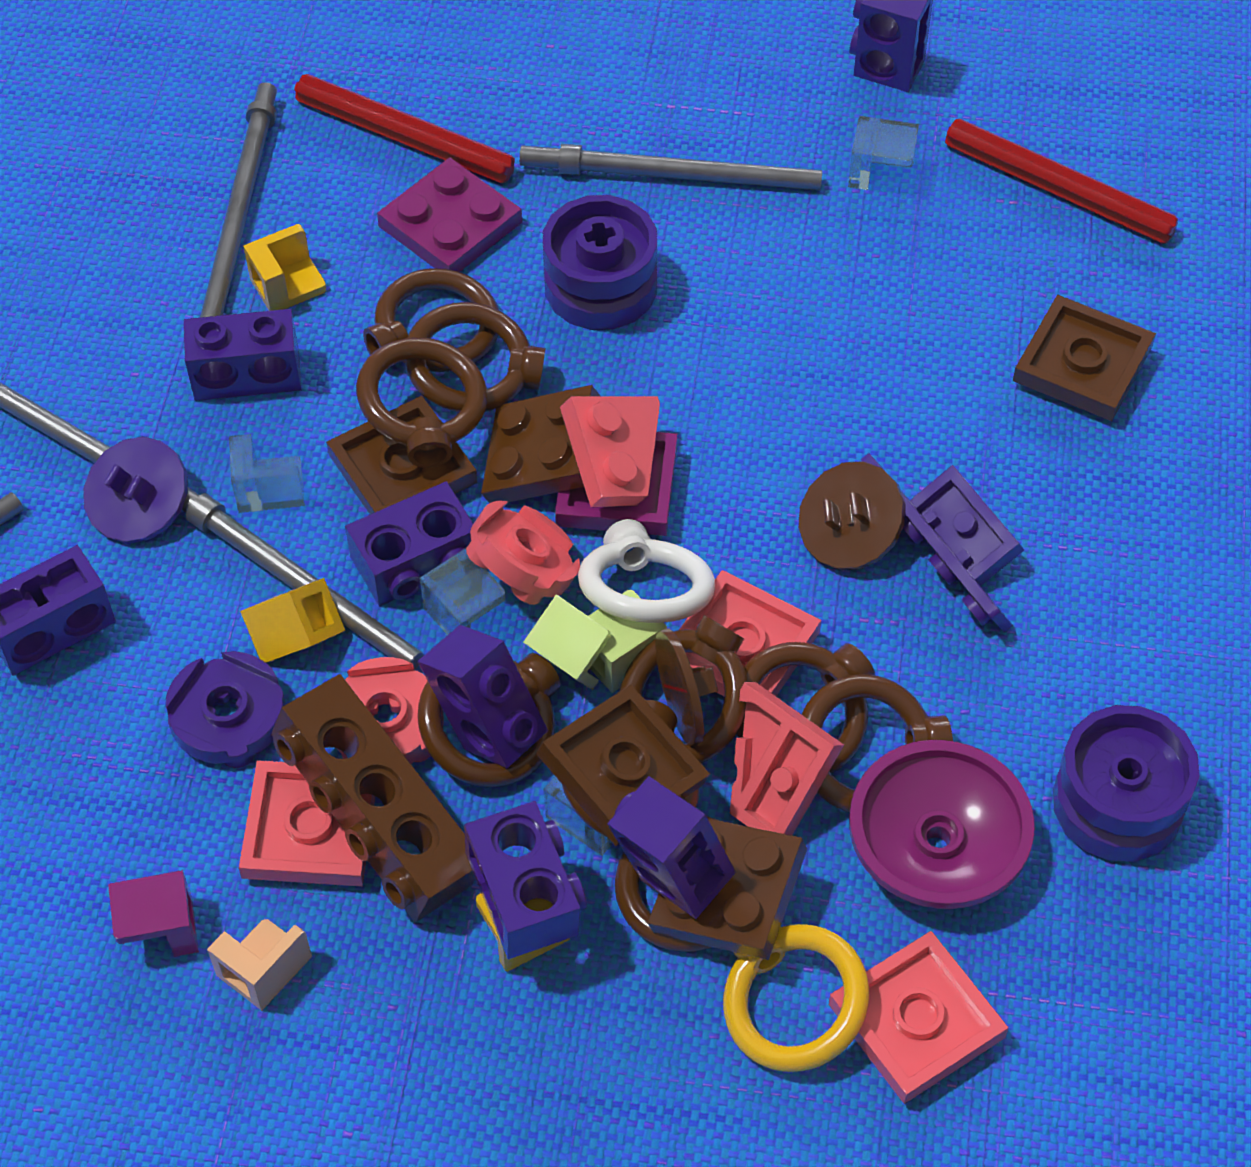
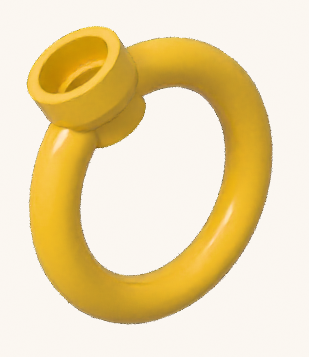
[723,924,869,1072]

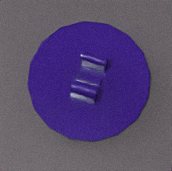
[84,437,188,544]

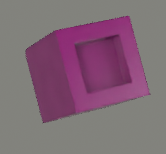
[108,870,199,957]

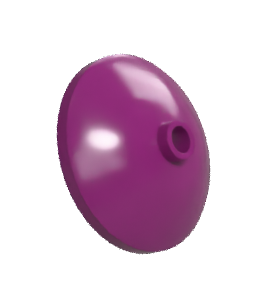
[849,740,1035,909]

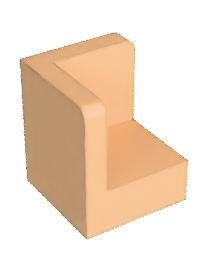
[207,919,312,1011]

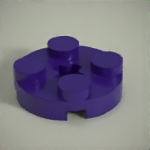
[166,651,286,768]

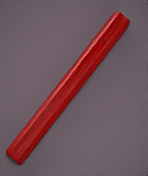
[294,74,515,184]
[945,119,1178,244]

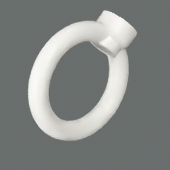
[578,519,715,623]

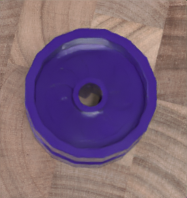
[543,195,658,330]
[1053,705,1200,862]

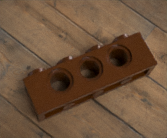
[271,674,476,923]

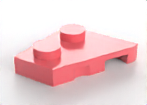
[560,396,660,507]
[730,682,844,836]

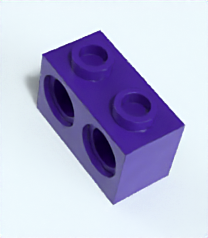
[849,0,933,93]
[184,309,302,401]
[345,481,474,607]
[0,545,116,676]
[418,625,548,768]
[607,776,736,919]
[464,801,587,959]

